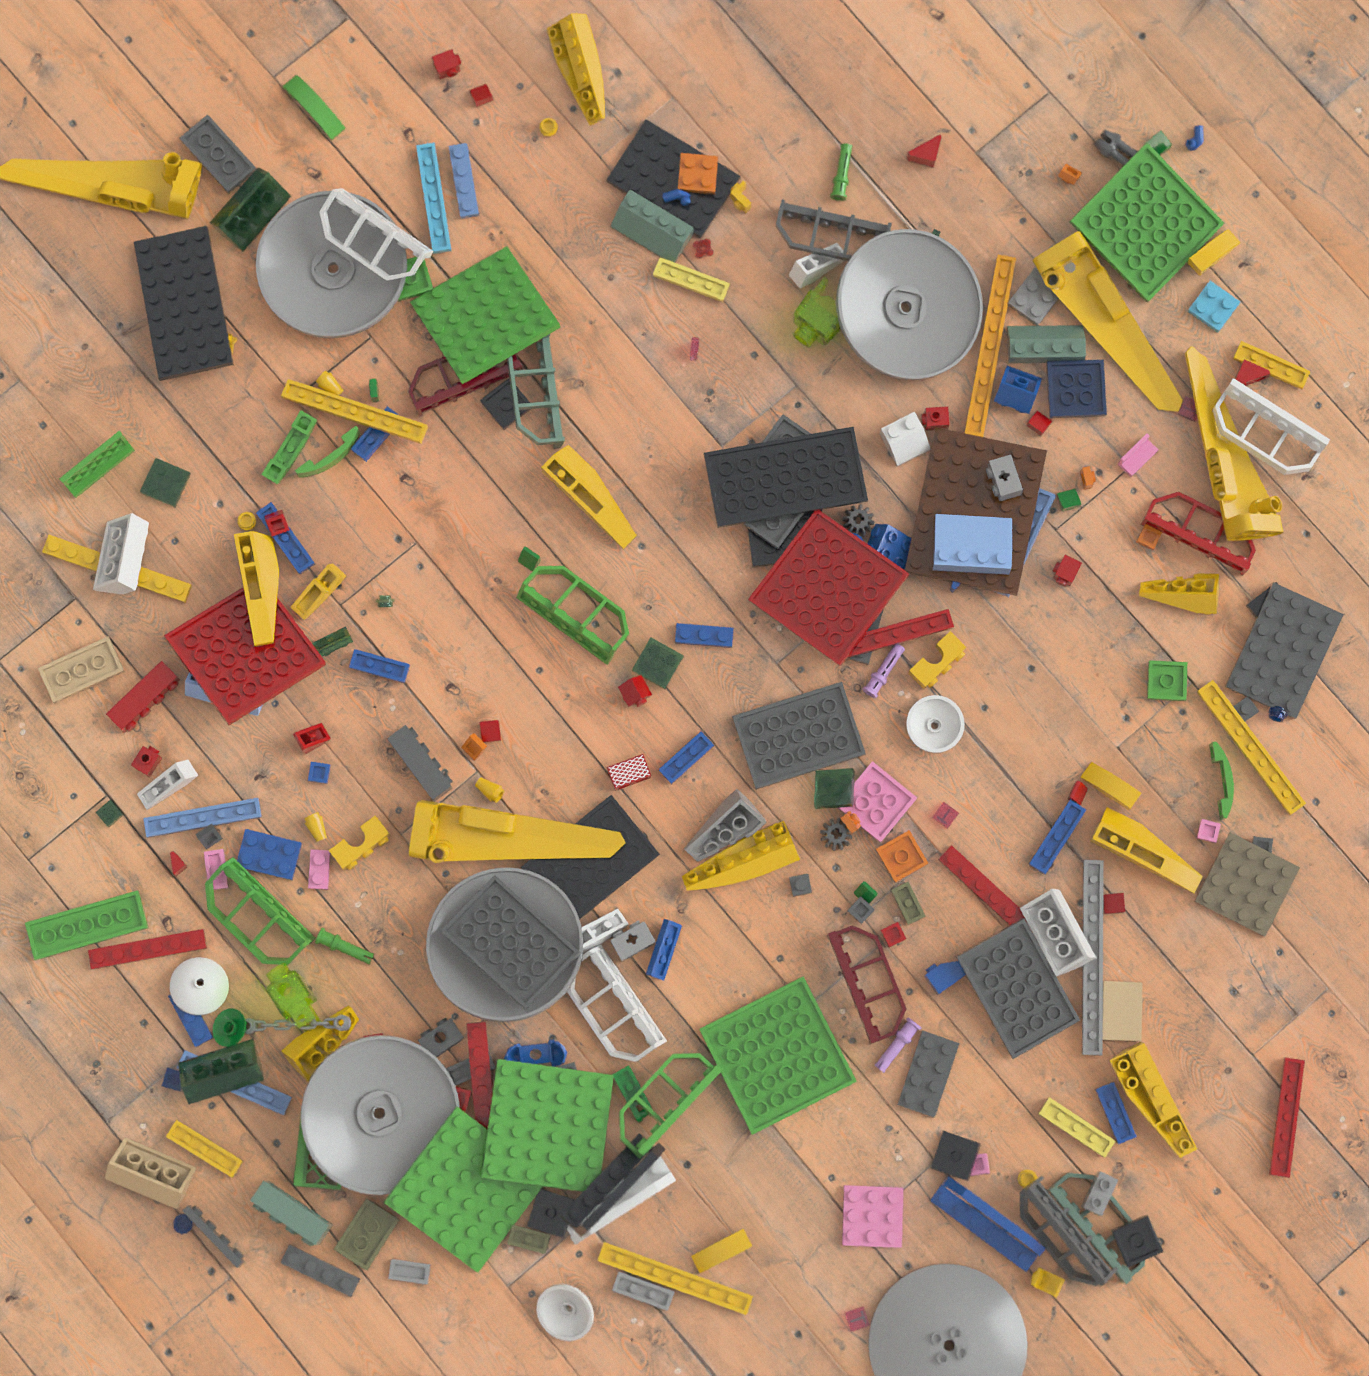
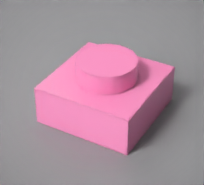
[1196,819,1221,843]
[971,1153,990,1176]

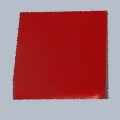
[469,83,493,107]
[1026,410,1053,437]
[264,510,290,537]
[480,720,501,742]
[1067,780,1088,805]
[170,851,187,876]
[1103,893,1125,914]

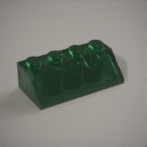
[210,167,292,252]
[178,1039,264,1105]

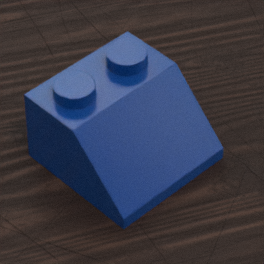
[994,366,1042,414]

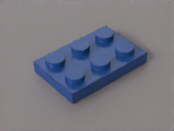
[237,829,302,881]

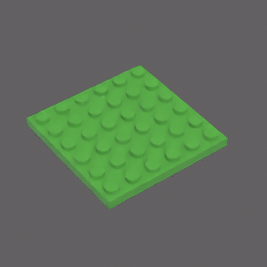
[1069,143,1224,302]
[410,246,561,384]
[699,976,857,1135]
[481,1059,614,1192]
[384,1106,543,1273]

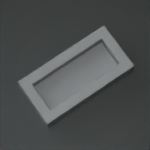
[388,1259,431,1284]

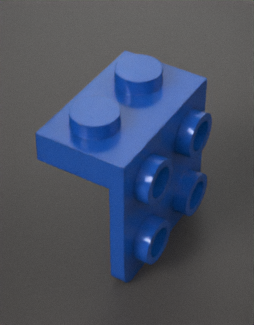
[867,524,912,569]

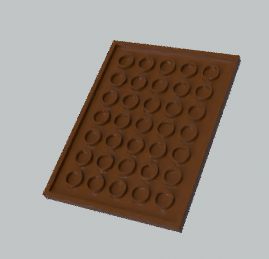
[905,428,1047,596]

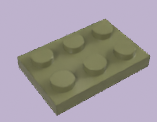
[334,1199,399,1271]

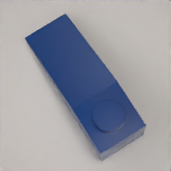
[924,961,965,995]

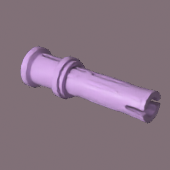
[862,644,905,698]
[874,1017,921,1073]

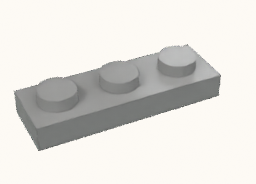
[612,1272,674,1311]

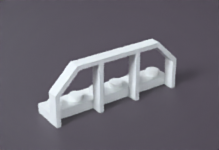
[320,188,434,281]
[1212,378,1330,475]
[567,945,667,1062]
[567,1156,676,1245]

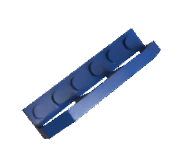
[930,1177,1046,1272]

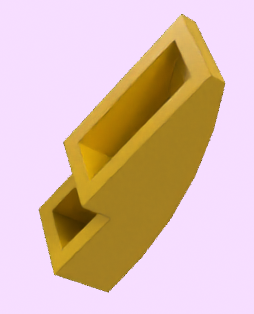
[1187,229,1241,276]
[290,564,347,620]
[1080,762,1141,810]
[691,1229,752,1273]

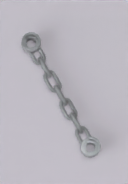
[245,1015,351,1034]

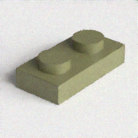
[891,881,926,925]
[507,1225,551,1254]

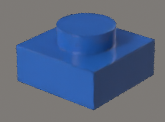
[308,762,331,784]

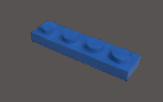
[256,502,315,575]
[1028,799,1086,875]

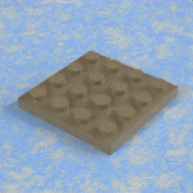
[1195,832,1300,937]

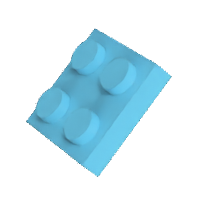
[1187,280,1240,333]

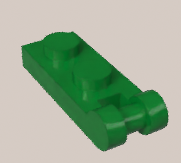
[612,1065,654,1123]

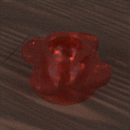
[693,238,714,259]

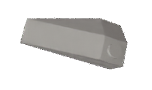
[684,789,766,862]

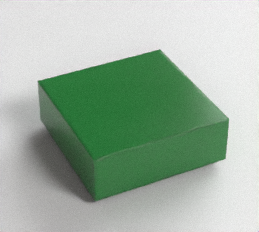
[369,379,379,402]

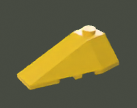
[1139,573,1219,615]
[281,1005,359,1082]

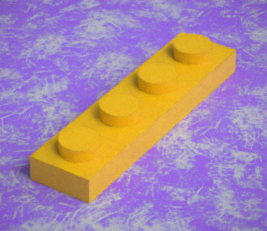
[1233,341,1311,390]
[166,1120,243,1178]

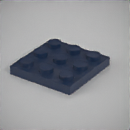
[1046,359,1107,418]

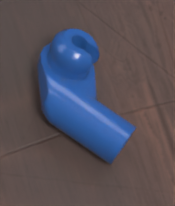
[1185,125,1204,151]
[663,189,691,206]

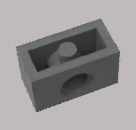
[418,1018,465,1058]

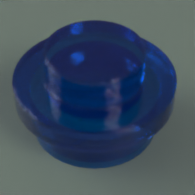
[1268,706,1288,722]
[173,1214,193,1234]

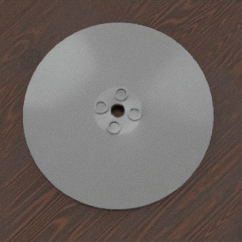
[256,191,407,338]
[836,229,983,380]
[426,868,583,1022]
[301,1035,460,1195]
[868,1264,1027,1376]

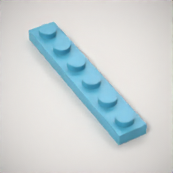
[416,143,452,254]

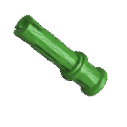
[830,143,853,201]
[315,927,374,965]

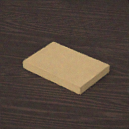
[1103,981,1142,1042]

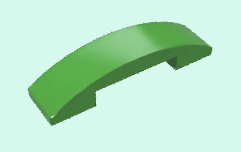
[283,75,346,140]
[261,410,317,485]
[295,426,360,478]
[1209,742,1234,820]

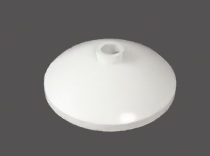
[906,695,964,753]
[170,957,229,1015]
[537,1284,594,1341]

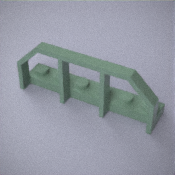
[507,334,565,449]
[1047,1173,1145,1284]

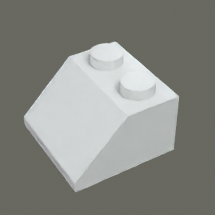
[880,412,931,467]

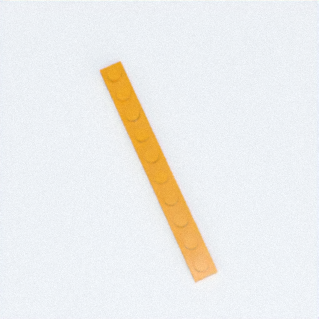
[964,254,1016,437]

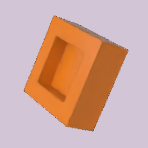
[1058,164,1082,185]
[1080,466,1096,490]
[1136,524,1162,550]
[461,733,487,761]
[840,811,861,833]

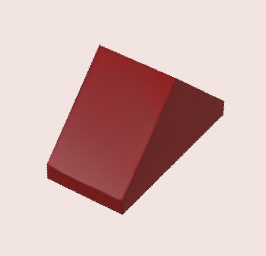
[907,134,942,168]
[1235,359,1270,386]
[293,723,331,754]

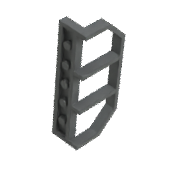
[776,199,892,261]
[1020,1175,1118,1287]

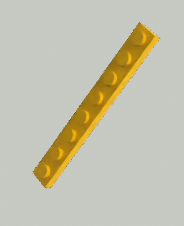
[281,379,428,444]
[42,535,192,603]
[1197,680,1306,816]
[598,1242,753,1315]

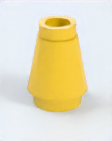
[316,371,344,396]
[475,777,504,803]
[304,812,327,842]

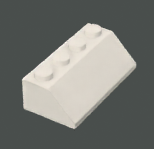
[93,513,149,594]
[1020,889,1096,976]

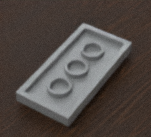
[1008,245,1075,326]

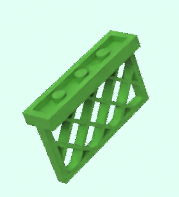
[59,431,135,498]
[293,1113,341,1190]

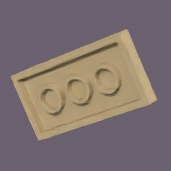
[38,636,125,704]

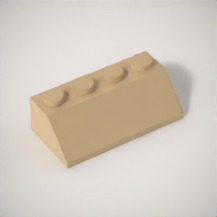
[105,1138,196,1209]

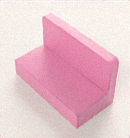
[1118,434,1158,477]

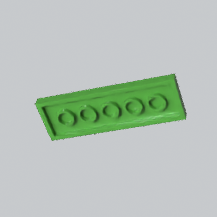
[25,890,149,960]

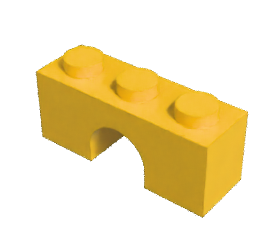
[908,631,966,689]
[329,815,391,871]

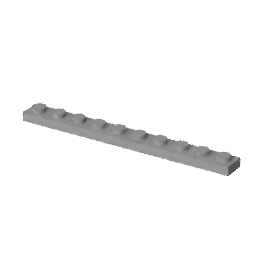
[1082,860,1104,1055]

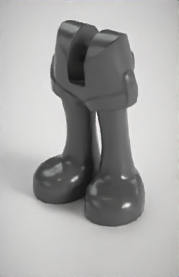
[1094,129,1138,166]

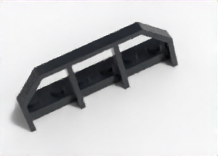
[560,1133,666,1237]

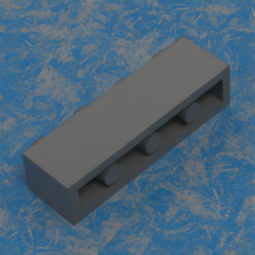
[387,725,453,802]

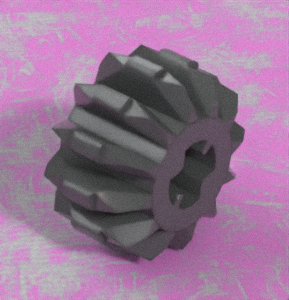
[842,504,875,536]
[820,818,853,851]

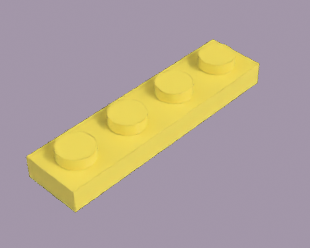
[653,257,730,302]
[1038,1097,1115,1158]

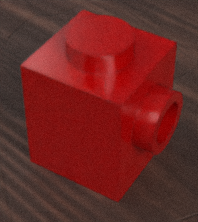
[432,49,462,80]
[921,406,950,431]
[1052,555,1082,587]
[618,675,652,707]
[131,746,162,777]

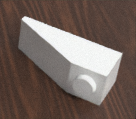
[789,243,844,288]
[137,760,198,810]
[582,909,628,955]

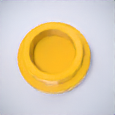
[539,118,558,137]
[237,512,257,531]
[1018,1169,1037,1188]

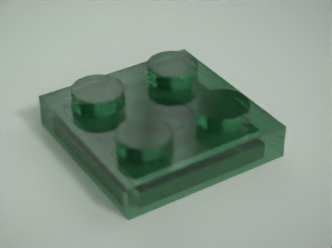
[140,458,191,508]
[632,637,684,689]
[814,768,855,809]

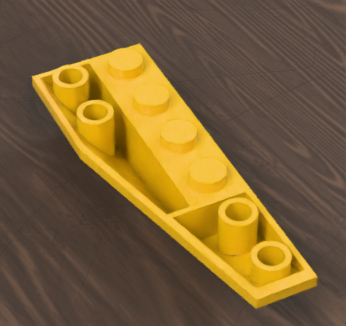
[546,13,605,126]
[541,445,637,549]
[234,531,279,646]
[1090,807,1203,894]
[681,821,800,891]
[1109,1042,1197,1158]

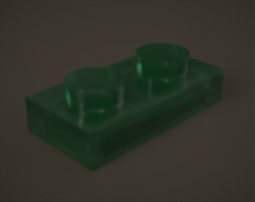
[312,627,353,657]

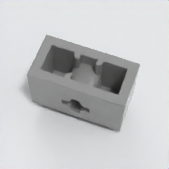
[986,455,1023,501]
[610,921,656,962]
[1081,1171,1118,1216]

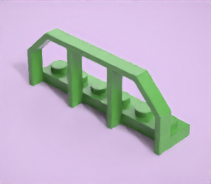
[516,566,629,665]
[205,857,315,965]
[619,1053,723,1159]

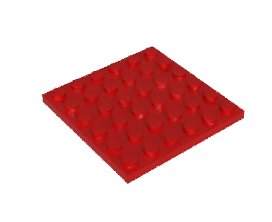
[748,510,909,666]
[164,587,326,726]

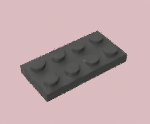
[180,114,257,194]
[897,1030,960,1118]

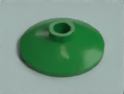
[213,1008,246,1047]

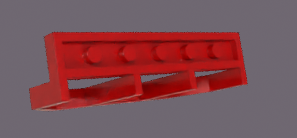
[1140,492,1256,575]

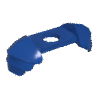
[504,1040,567,1067]

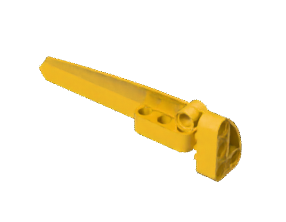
[0,152,202,219]
[1032,231,1183,412]
[1185,346,1283,541]
[409,800,626,863]

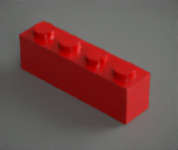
[106,661,180,733]

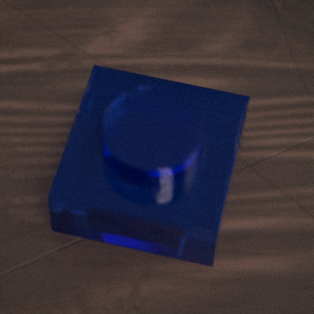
[162,1067,187,1092]

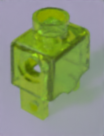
[792,277,841,348]
[266,963,322,1032]

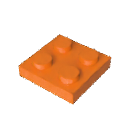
[678,153,718,194]
[875,830,929,883]

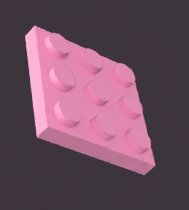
[836,761,917,843]
[842,1185,903,1248]

